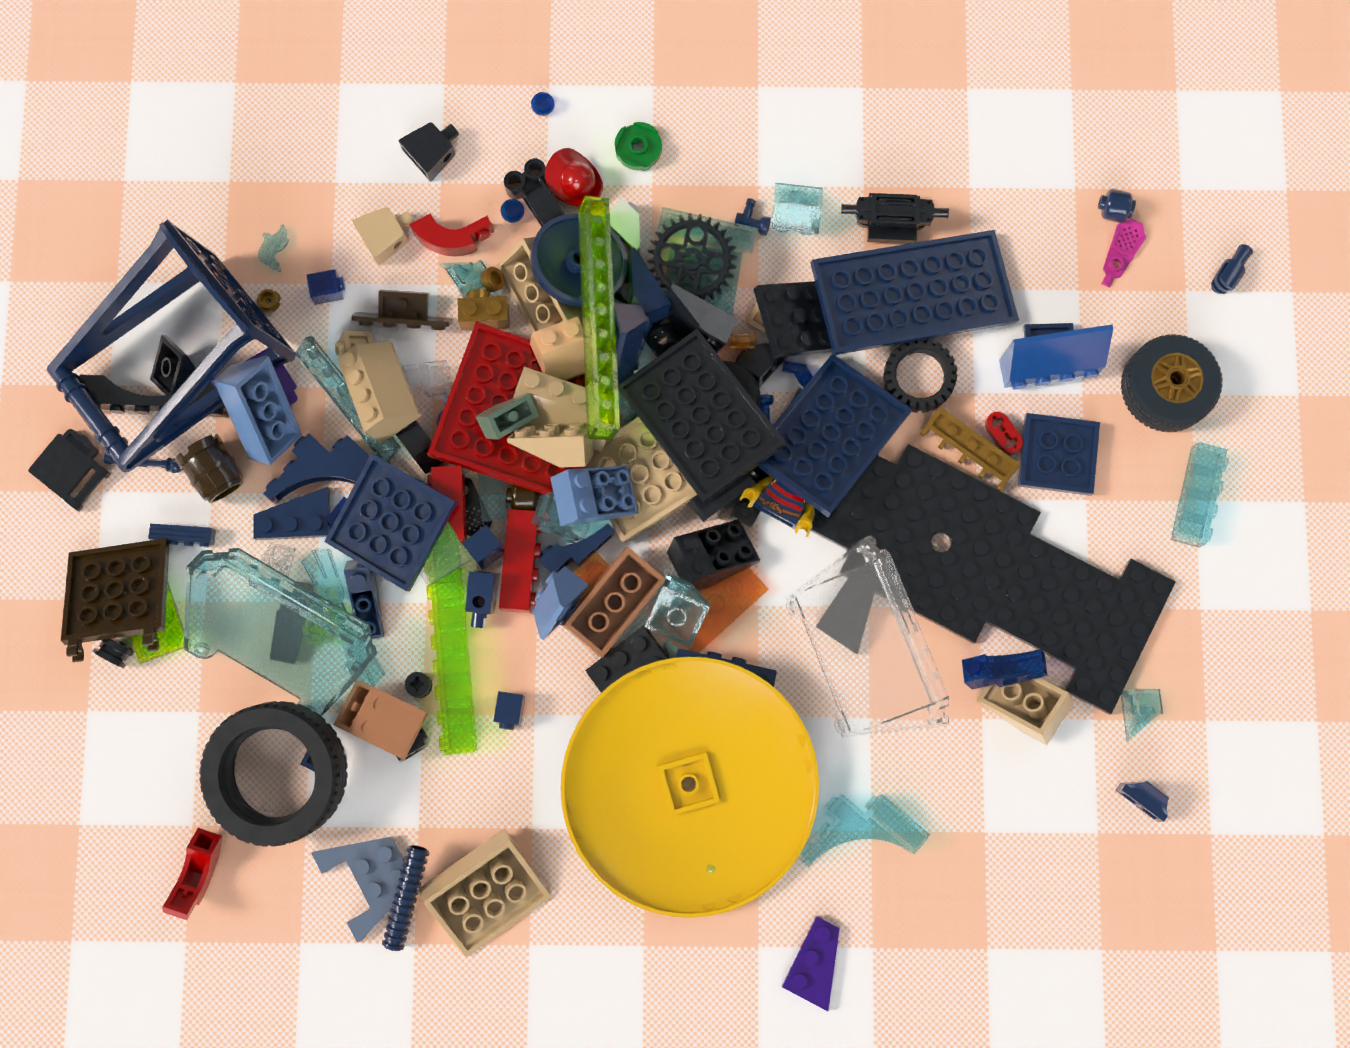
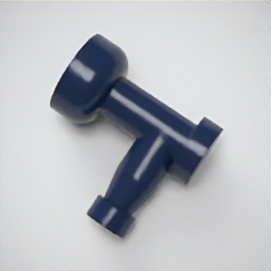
[734,198,771,236]

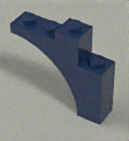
[263,433,370,504]

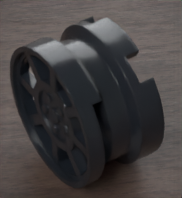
[92,638,135,669]

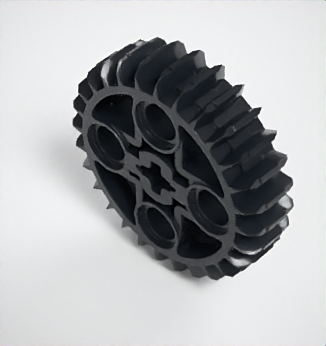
[647,213,738,300]

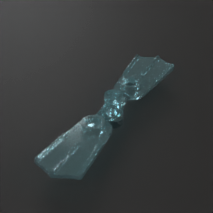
[301,549,386,687]

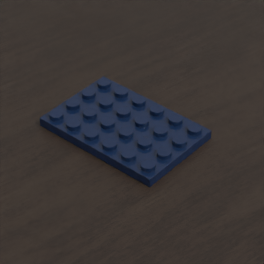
[757,353,913,517]

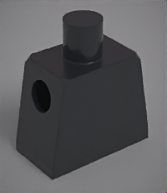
[398,122,459,182]

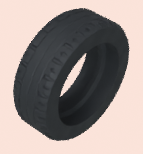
[199,701,348,847]

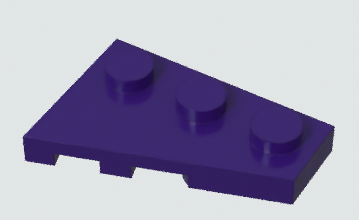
[781,916,840,1012]

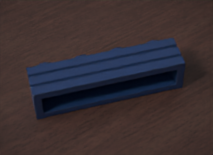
[148,523,216,548]

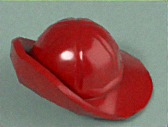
[545,148,603,206]

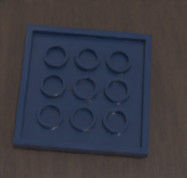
[324,453,458,592]

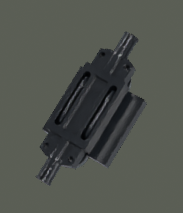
[841,193,949,244]

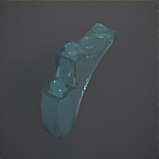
[800,794,931,867]

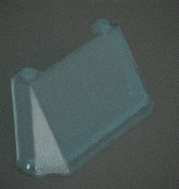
[184,548,377,716]

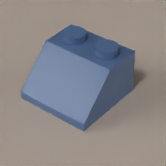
[533,566,589,641]

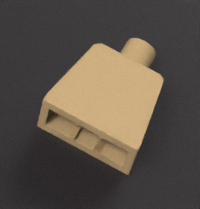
[351,207,414,266]

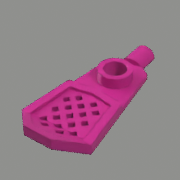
[1101,219,1146,288]

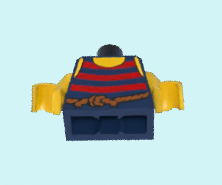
[739,475,815,537]

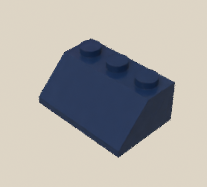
[599,303,649,394]

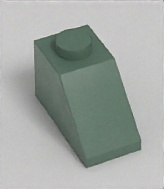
[475,393,539,439]

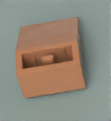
[333,679,428,760]

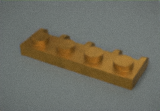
[920,407,1021,491]

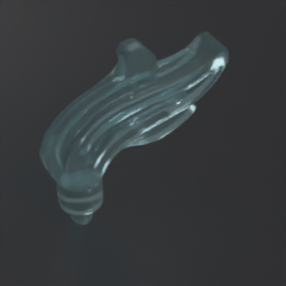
[258,224,289,272]

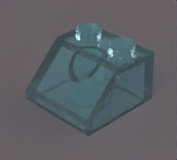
[770,182,823,235]
[644,573,711,648]

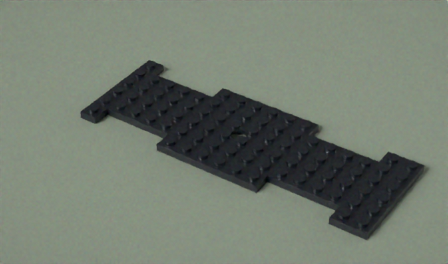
[730,388,1176,715]

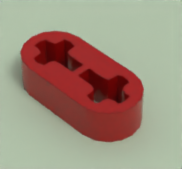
[985,411,1023,456]

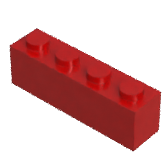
[499,509,544,614]

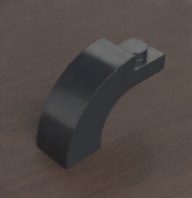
[395,420,443,474]

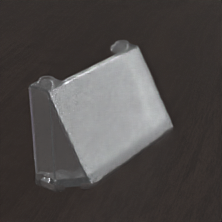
[785,535,950,738]

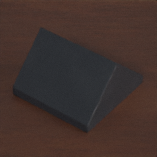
[150,335,196,399]

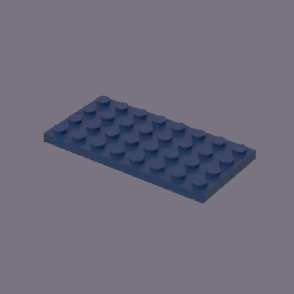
[810,230,1019,356]

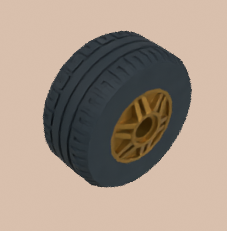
[1121,334,1223,432]

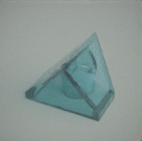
[437,260,487,298]
[1121,689,1163,743]

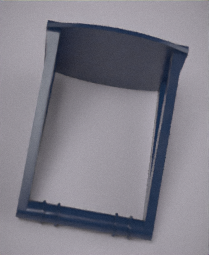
[47,219,297,473]

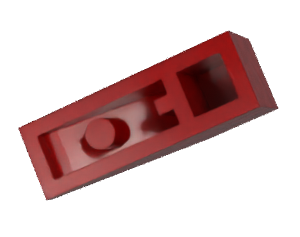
[427,465,467,545]

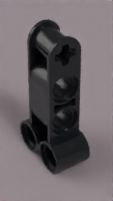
[504,158,565,227]

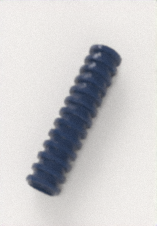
[381,845,430,951]

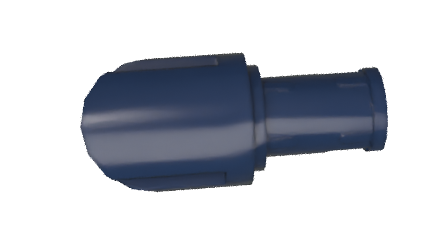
[1211,244,1253,294]

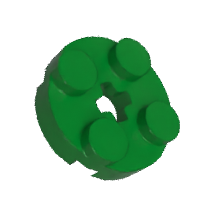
[614,122,662,171]

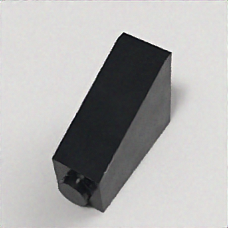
[688,468,760,522]

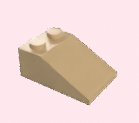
[977,659,1073,746]

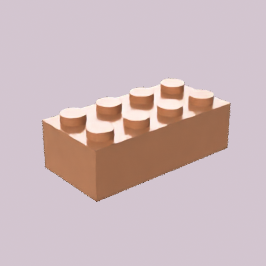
[560,547,667,658]

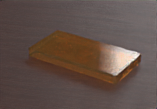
[661,568,769,653]

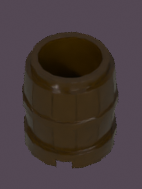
[175,434,243,504]

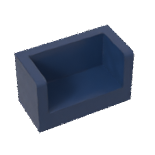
[463,525,504,571]

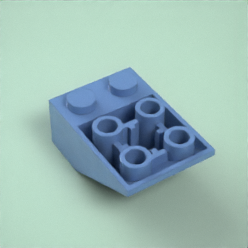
[551,465,638,527]

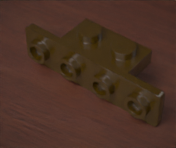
[351,289,452,330]

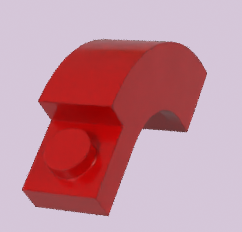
[409,213,494,256]
[162,828,222,921]

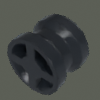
[405,672,433,698]

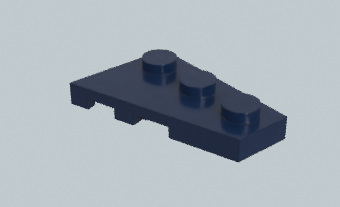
[253,487,330,540]

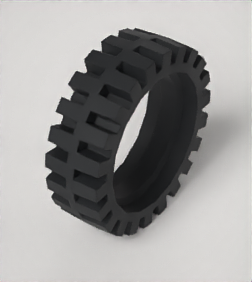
[883,338,958,413]

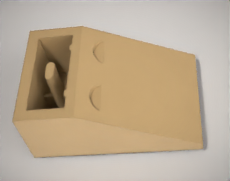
[507,423,593,467]

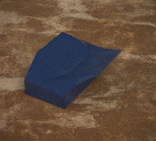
[1115,781,1169,822]

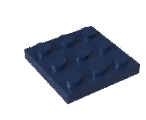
[1018,413,1100,496]

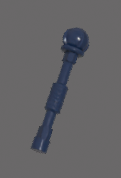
[104,454,183,473]

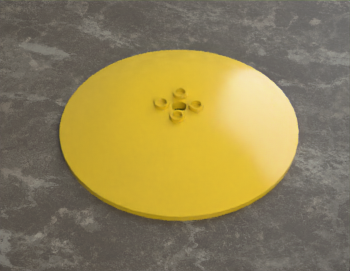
[560,657,819,918]

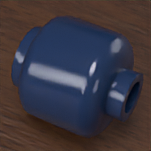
[1098,188,1136,223]

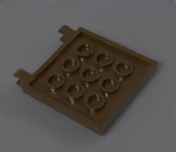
[61,538,170,663]

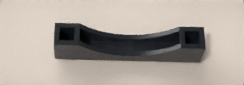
[79,374,228,417]

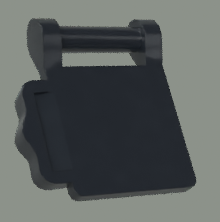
[28,429,111,512]

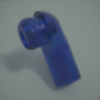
[782,360,813,387]

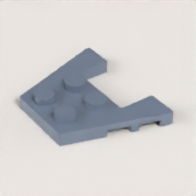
[311,837,405,943]

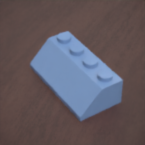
[214,356,302,465]

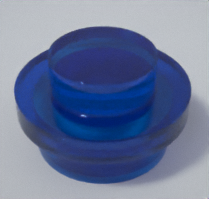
[531,92,555,116]
[500,199,525,223]

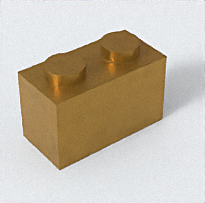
[457,296,510,330]

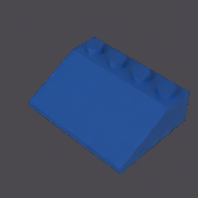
[999,324,1113,390]

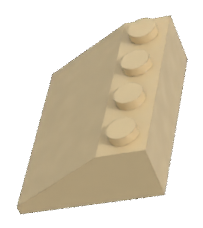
[419,828,552,957]

